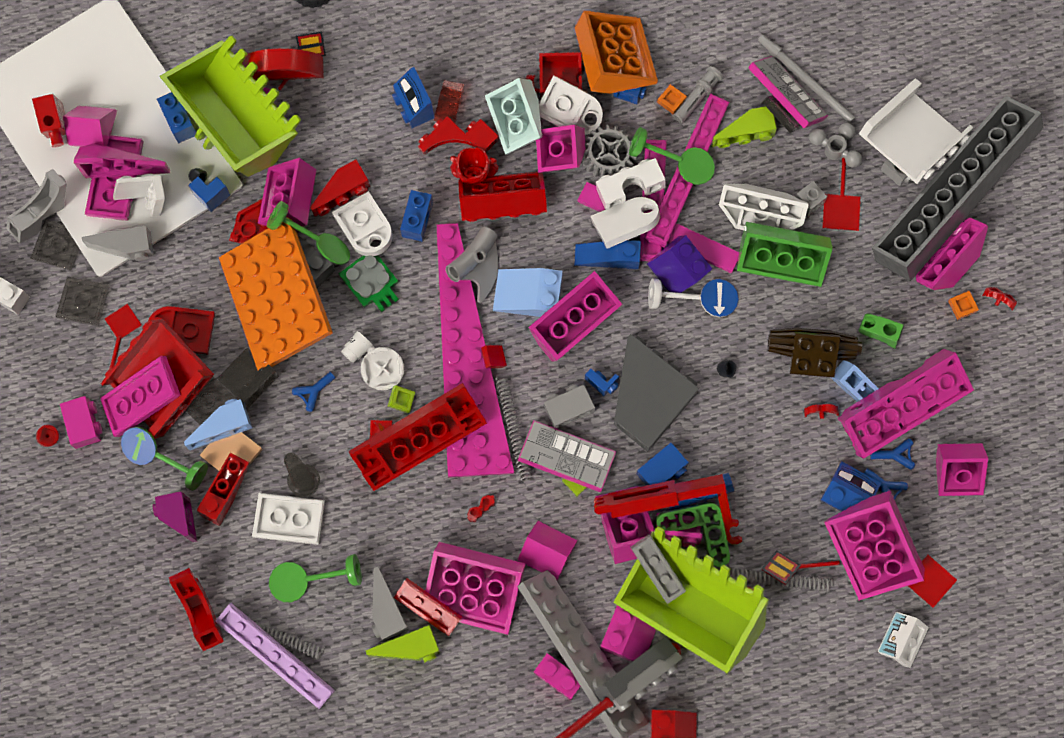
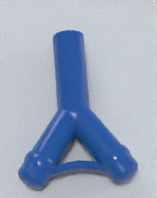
[292,372,335,412]
[870,438,915,470]
[864,468,908,500]

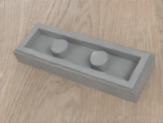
[630,535,686,604]

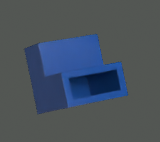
[188,177,231,212]

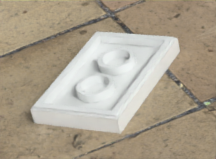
[252,493,325,545]

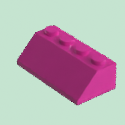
[528,271,623,362]

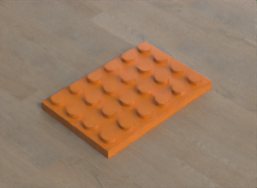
[219,217,333,372]

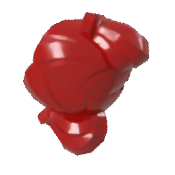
[450,147,499,184]

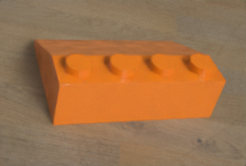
[574,11,658,93]

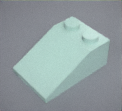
[485,78,542,155]

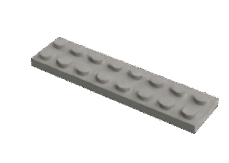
[517,570,649,738]

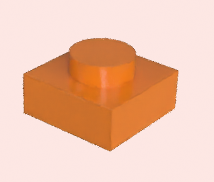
[657,84,687,114]
[948,291,979,320]

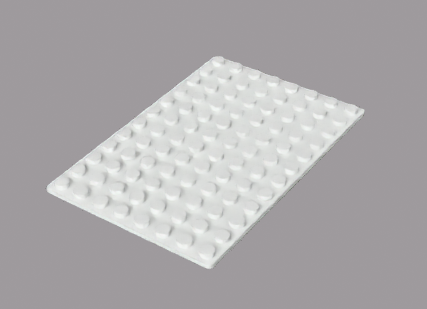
[0,0,243,277]

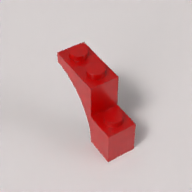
[418,116,499,155]

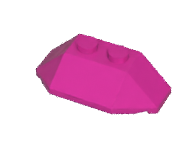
[916,218,988,290]

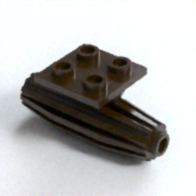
[767,328,862,378]

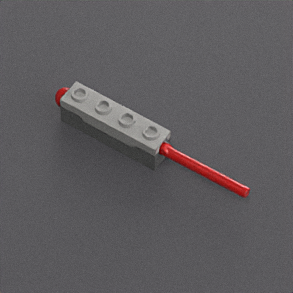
[555,637,683,738]

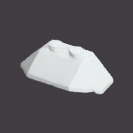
[719,184,809,230]

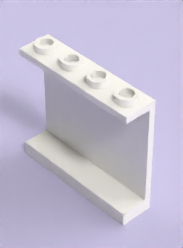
[859,78,973,184]

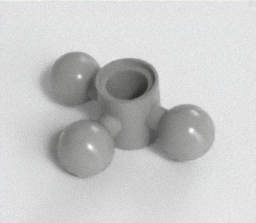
[809,123,862,167]

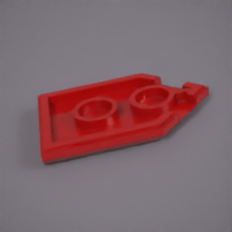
[229,198,268,244]

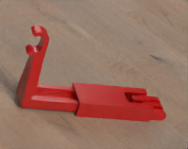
[594,474,743,545]

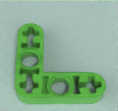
[656,502,730,567]

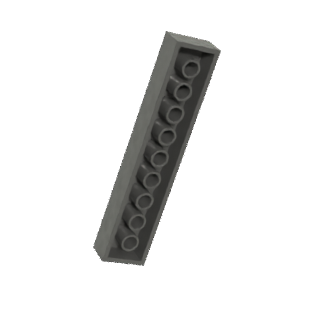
[872,96,1043,281]

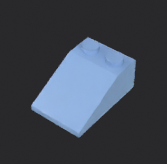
[493,268,562,317]

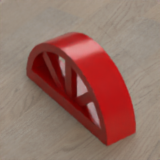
[242,48,324,81]

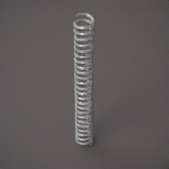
[495,377,532,482]
[730,567,834,592]
[221,609,324,659]

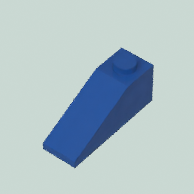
[574,240,641,269]

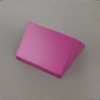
[63,106,117,147]
[518,521,577,580]

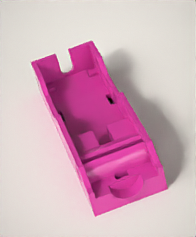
[838,349,974,459]

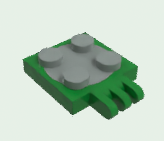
[338,255,399,313]

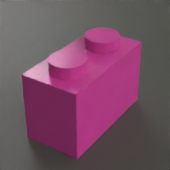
[60,396,103,449]
[534,653,581,701]

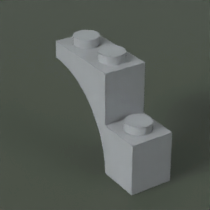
[6,169,67,243]

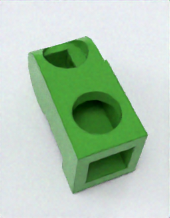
[858,314,903,348]

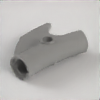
[446,227,498,303]

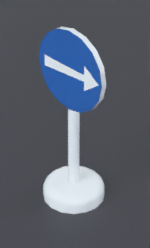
[648,279,738,317]

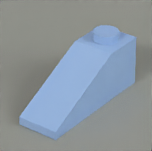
[830,360,889,402]
[184,399,252,450]

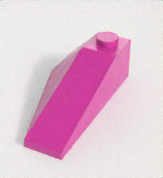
[74,144,170,178]

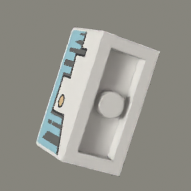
[878,612,929,668]

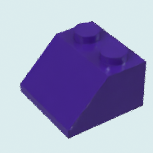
[647,235,712,293]

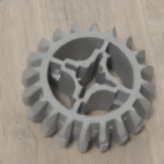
[582,125,637,178]

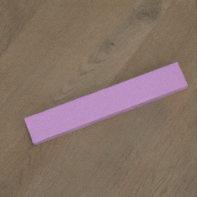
[215,603,335,709]

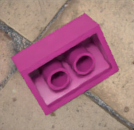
[258,158,316,227]

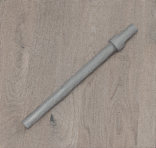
[758,34,855,123]

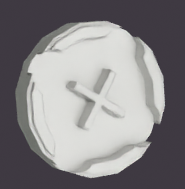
[361,347,404,390]

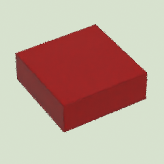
[481,345,507,368]

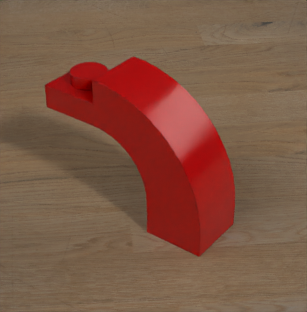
[168,568,224,651]

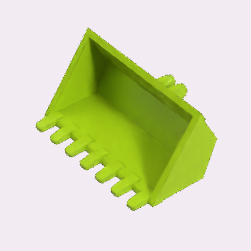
[159,36,301,177]
[613,526,768,674]

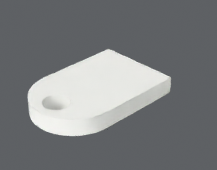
[539,75,603,135]
[332,191,393,256]
[590,197,660,248]

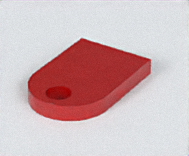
[148,306,216,355]

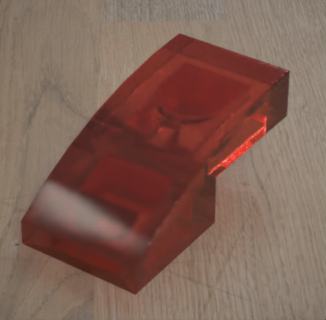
[434,80,465,123]

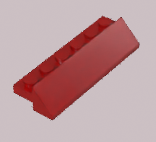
[349,383,487,491]

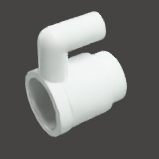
[341,331,375,363]

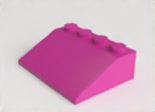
[824,491,924,600]
[425,542,526,635]

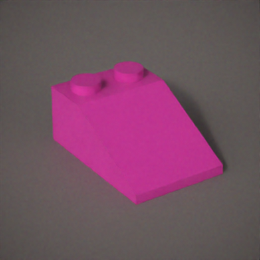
[595,486,655,564]

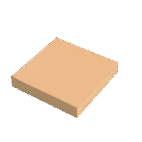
[200,432,263,471]

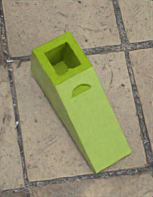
[712,106,777,148]

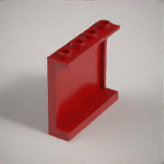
[100,319,215,439]

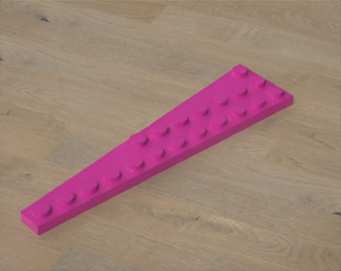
[437,223,514,478]

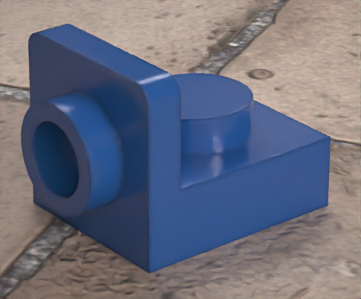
[613,86,647,104]
[585,369,619,396]

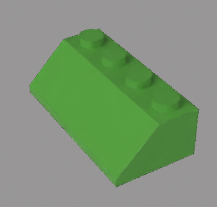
[737,222,832,287]

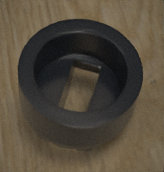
[188,168,207,183]
[716,360,736,378]

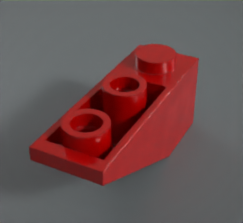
[310,159,370,217]
[196,453,250,526]

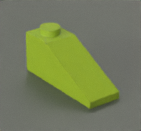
[365,625,440,663]

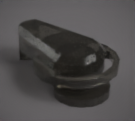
[284,453,320,497]

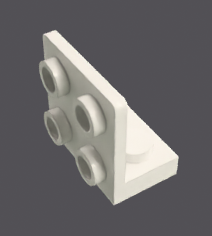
[113,174,165,217]

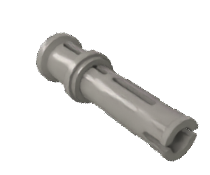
[672,66,723,124]

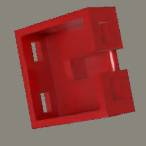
[539,52,582,99]

